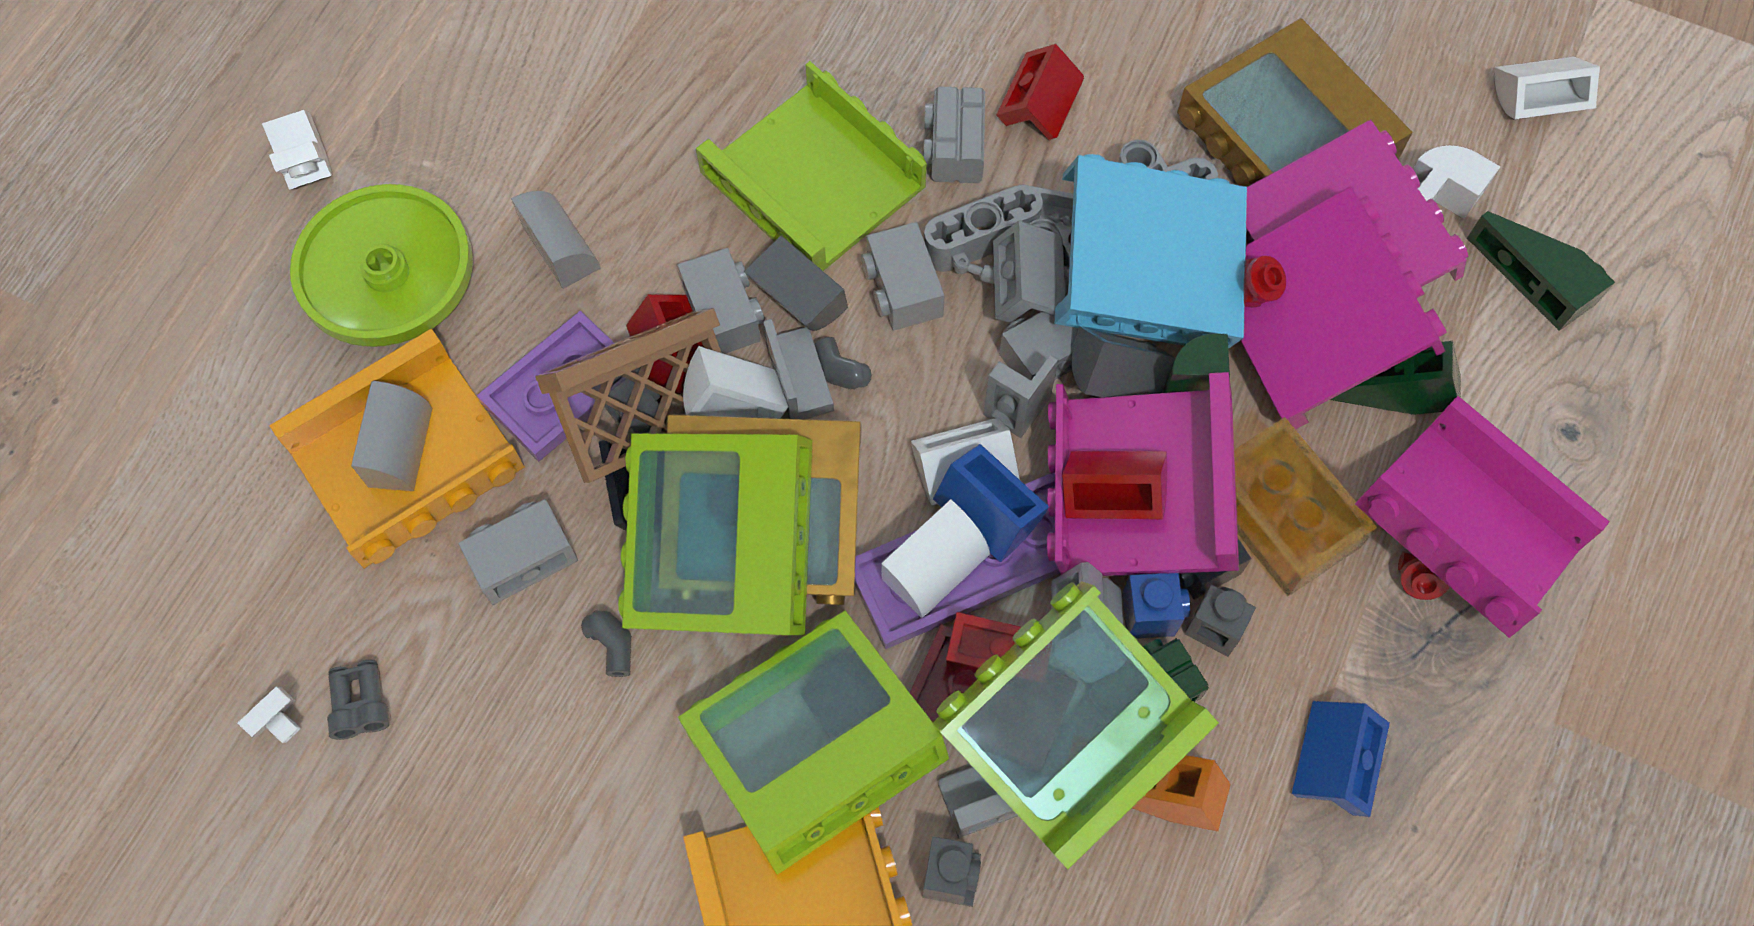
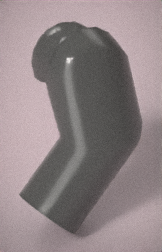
[814,337,872,389]
[581,610,632,677]

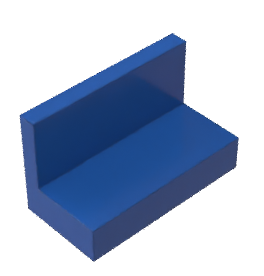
[1291,701,1390,817]

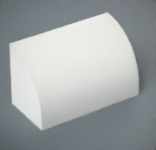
[1494,57,1600,119]
[683,346,788,419]
[911,418,1020,505]
[881,499,990,618]

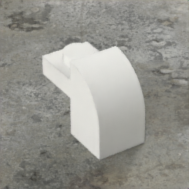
[262,110,332,190]
[1413,146,1500,219]

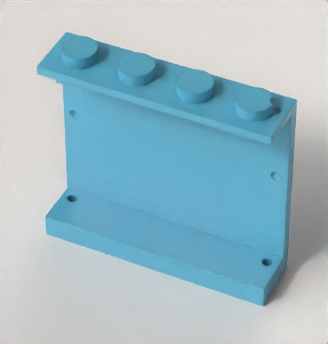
[1054,154,1247,349]

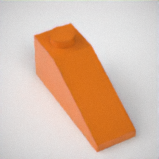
[1065,735,1231,832]

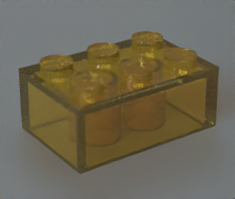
[1234,417,1377,596]

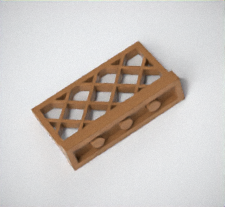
[535,308,721,483]

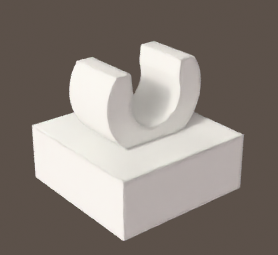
[238,686,301,743]

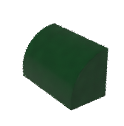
[1163,334,1230,393]

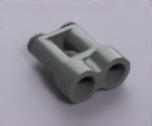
[327,660,390,740]

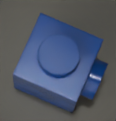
[1122,573,1190,639]

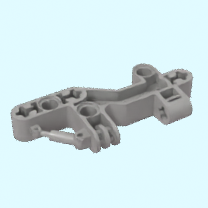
[924,139,1218,296]

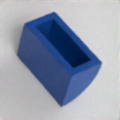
[933,444,1049,562]

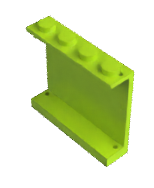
[696,61,927,271]

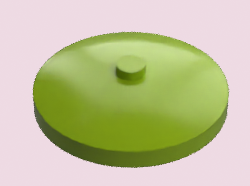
[290,184,473,347]

